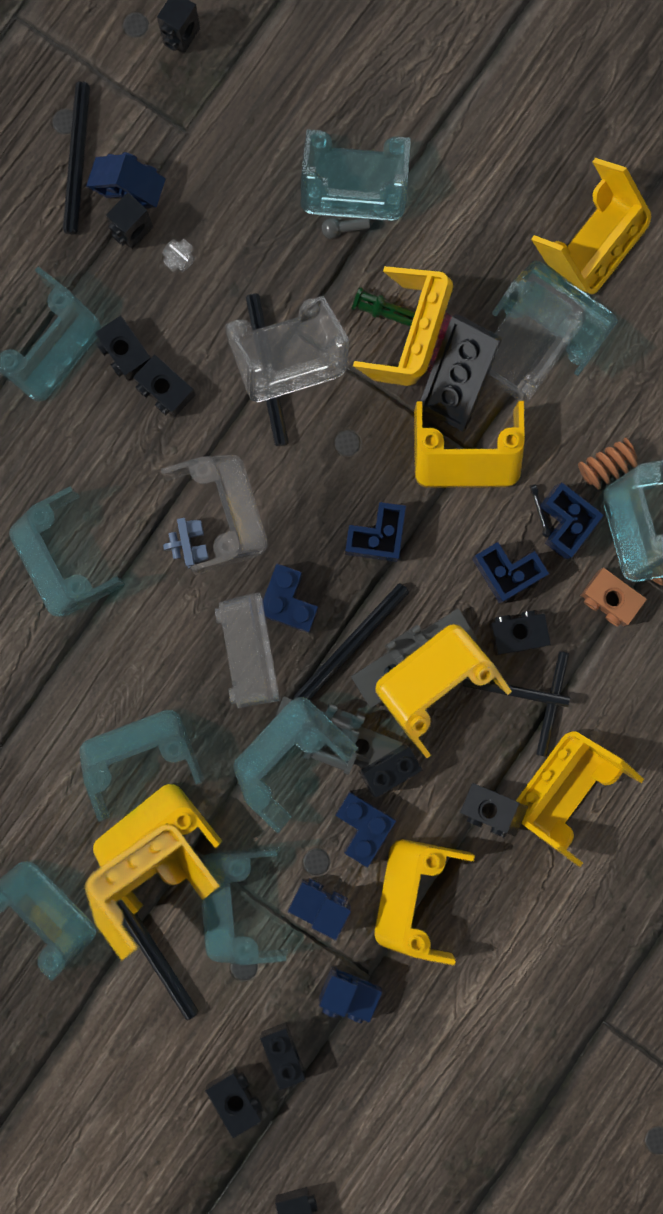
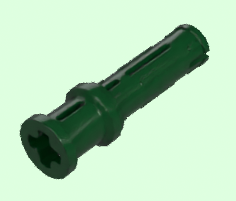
[351,287,415,327]

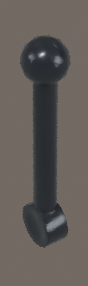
[530,484,552,538]

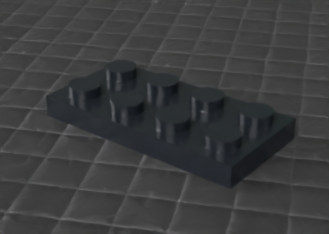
[420,313,503,432]

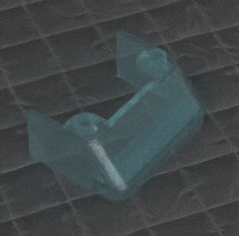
[492,261,618,376]
[0,266,101,401]
[603,460,663,582]
[9,487,125,617]
[233,697,358,833]
[79,710,204,822]
[201,847,288,965]

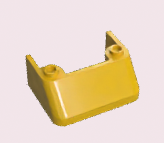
[531,158,651,294]
[353,266,453,386]
[414,401,525,488]
[375,624,512,758]
[516,731,644,867]
[93,784,222,914]
[86,825,219,960]
[374,839,474,965]

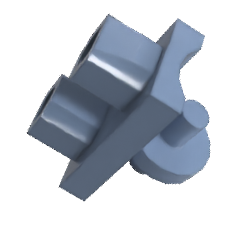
[163,518,209,569]

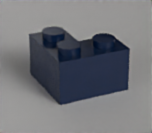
[86,152,166,208]
[539,482,604,559]
[345,502,406,562]
[472,542,549,604]
[258,563,318,634]
[335,791,396,868]
[287,878,351,940]
[319,967,382,1023]

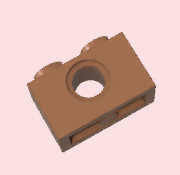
[581,567,647,627]

